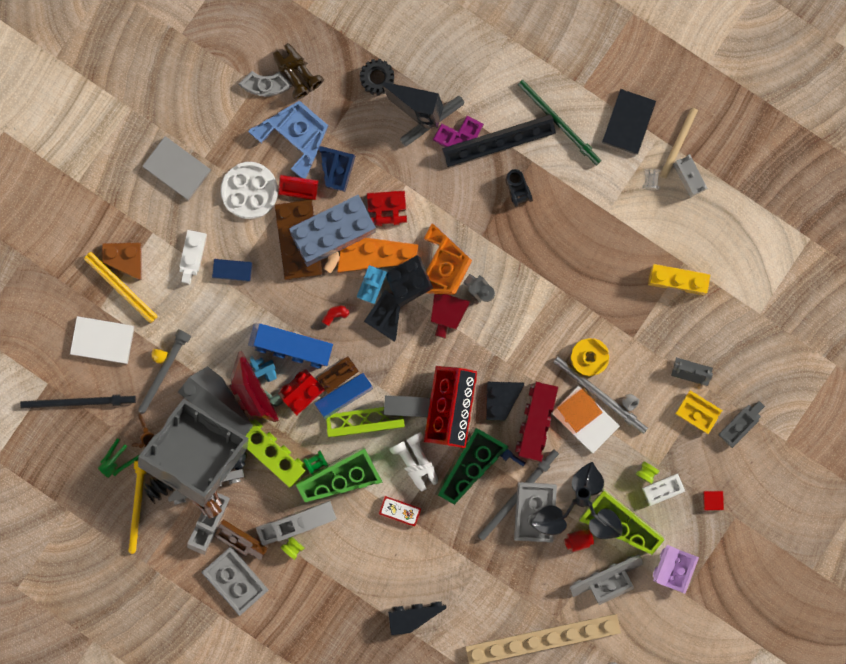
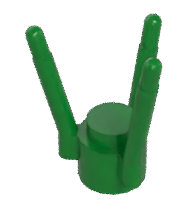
[98,438,139,478]

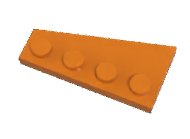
[338,238,418,273]

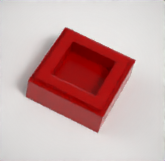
[703,491,724,510]

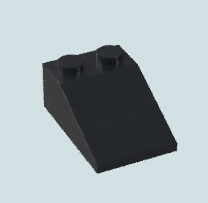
[383,82,444,129]

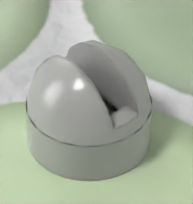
[622,394,639,411]

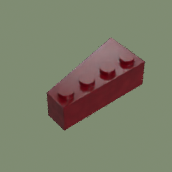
[515,381,558,462]

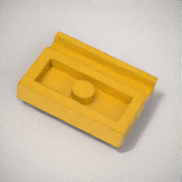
[675,390,723,434]

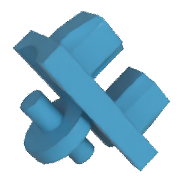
[357,265,387,304]
[249,356,277,382]

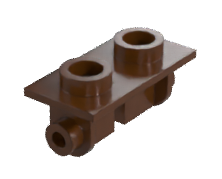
[317,356,359,393]

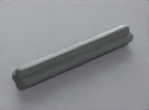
[400,96,465,147]

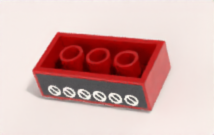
[424,366,477,448]

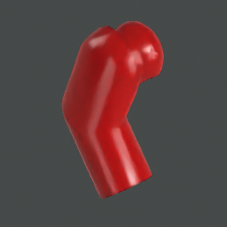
[321,305,349,326]

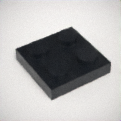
[386,255,433,307]

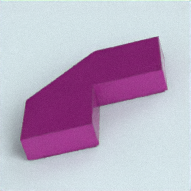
[433,115,484,147]

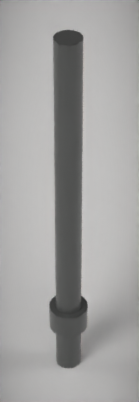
[478,449,559,541]

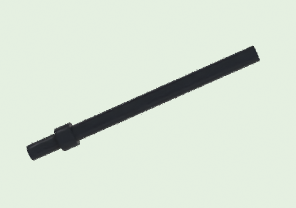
[20,394,136,409]

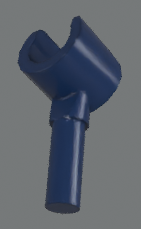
[500,449,526,467]

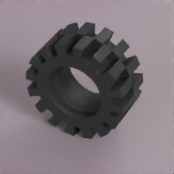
[360,59,394,95]

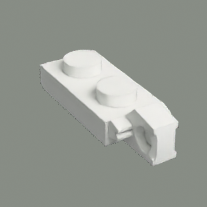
[179,230,207,284]

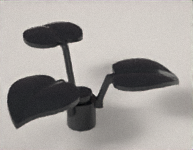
[531,462,623,539]

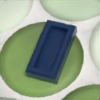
[212,259,253,282]

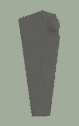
[178,366,253,436]

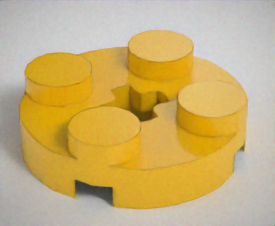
[570,338,609,377]

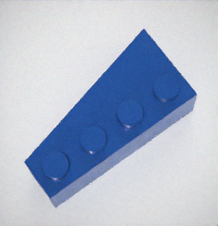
[248,323,333,369]

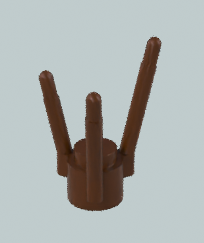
[132,414,155,448]
[190,491,222,519]

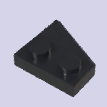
[364,290,400,342]
[486,381,524,421]

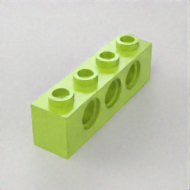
[246,419,306,488]

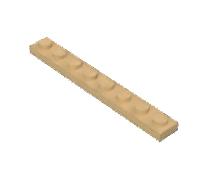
[465,614,621,664]

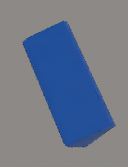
[314,373,373,420]

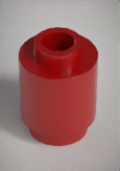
[564,529,594,553]

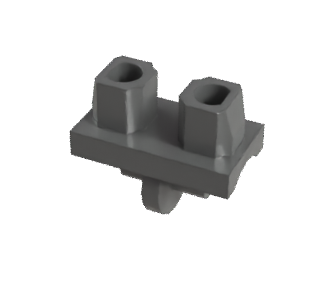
[463,274,495,303]

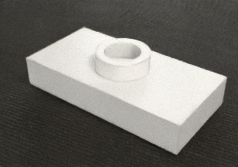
[642,474,685,506]

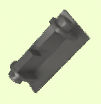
[671,357,713,386]

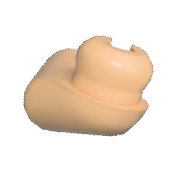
[323,252,340,273]

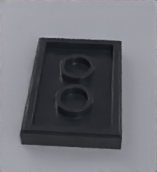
[602,89,656,155]

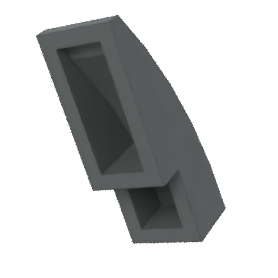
[384,395,430,418]

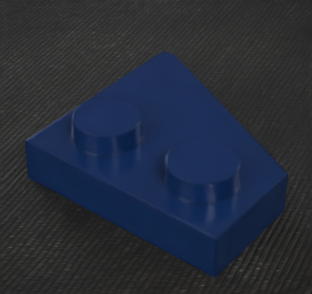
[319,146,356,192]

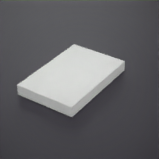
[70,316,134,364]
[551,386,620,454]

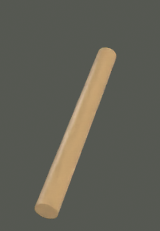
[660,107,698,179]

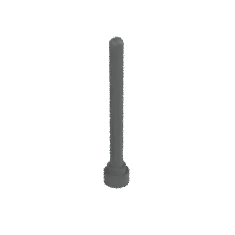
[138,329,191,414]

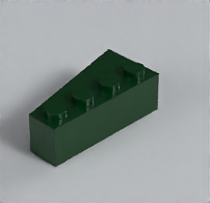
[435,427,509,505]

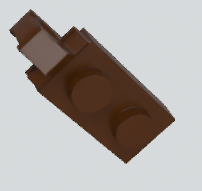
[214,519,268,560]

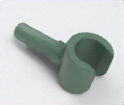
[264,390,284,407]

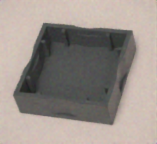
[138,399,249,507]

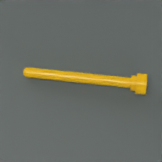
[128,461,147,554]

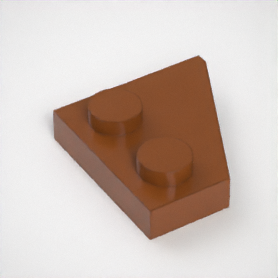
[102,243,142,280]

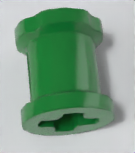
[303,450,328,474]

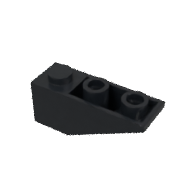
[388,601,447,635]

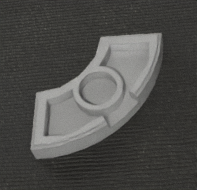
[239,71,292,97]

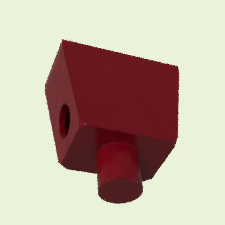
[431,294,470,339]

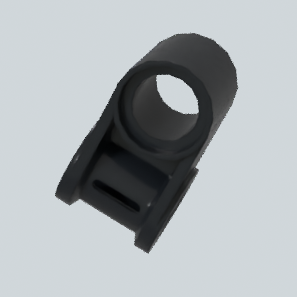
[506,169,533,208]

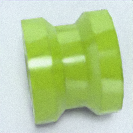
[635,461,660,484]
[280,537,305,560]

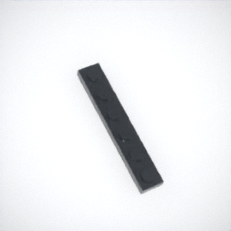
[442,114,556,167]

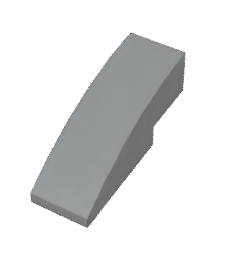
[187,493,230,555]

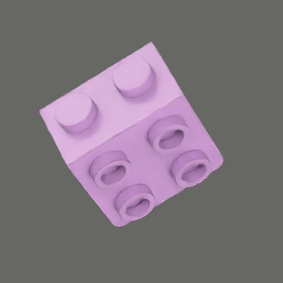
[653,545,699,594]

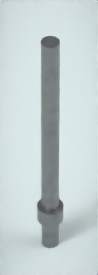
[553,357,648,434]

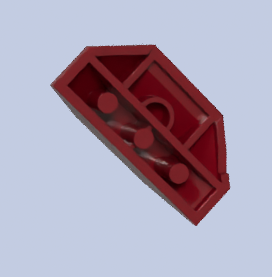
[229,350,279,422]

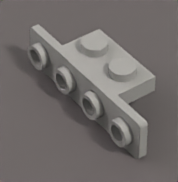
[570,555,643,605]

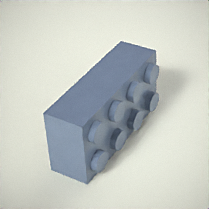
[289,194,376,267]

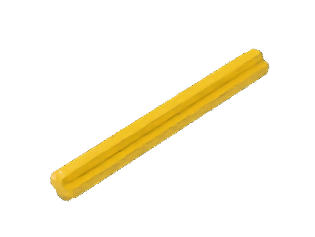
[84,252,157,323]

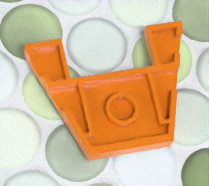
[424,223,472,295]

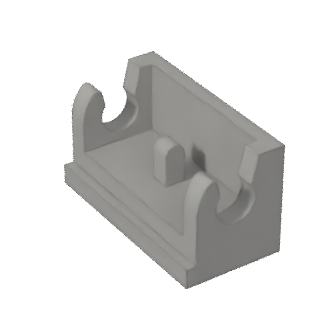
[673,154,708,198]

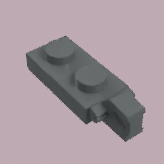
[718,401,765,448]

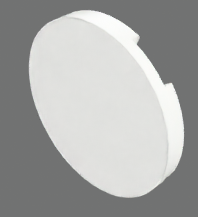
[221,162,278,219]

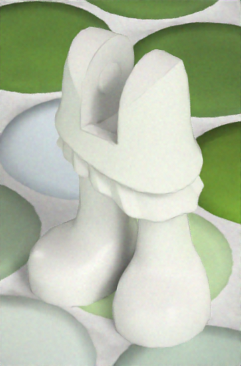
[389,432,438,492]

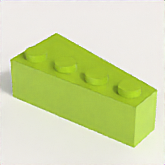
[579,488,665,555]

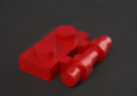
[367,191,407,227]

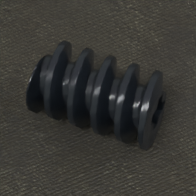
[143,477,175,504]

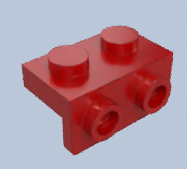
[278,369,325,416]

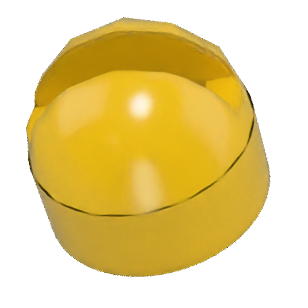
[152,349,168,363]

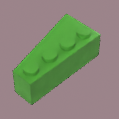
[296,446,383,502]

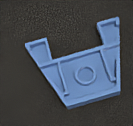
[248,101,328,179]

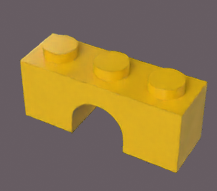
[648,264,711,296]

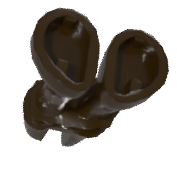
[273,43,324,100]

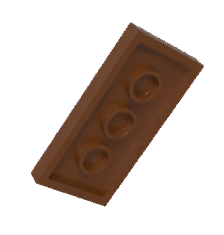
[274,199,323,280]

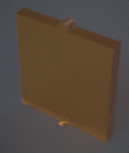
[557,387,603,433]

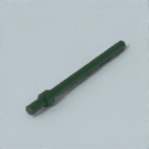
[518,80,602,166]

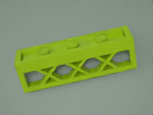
[326,407,405,438]

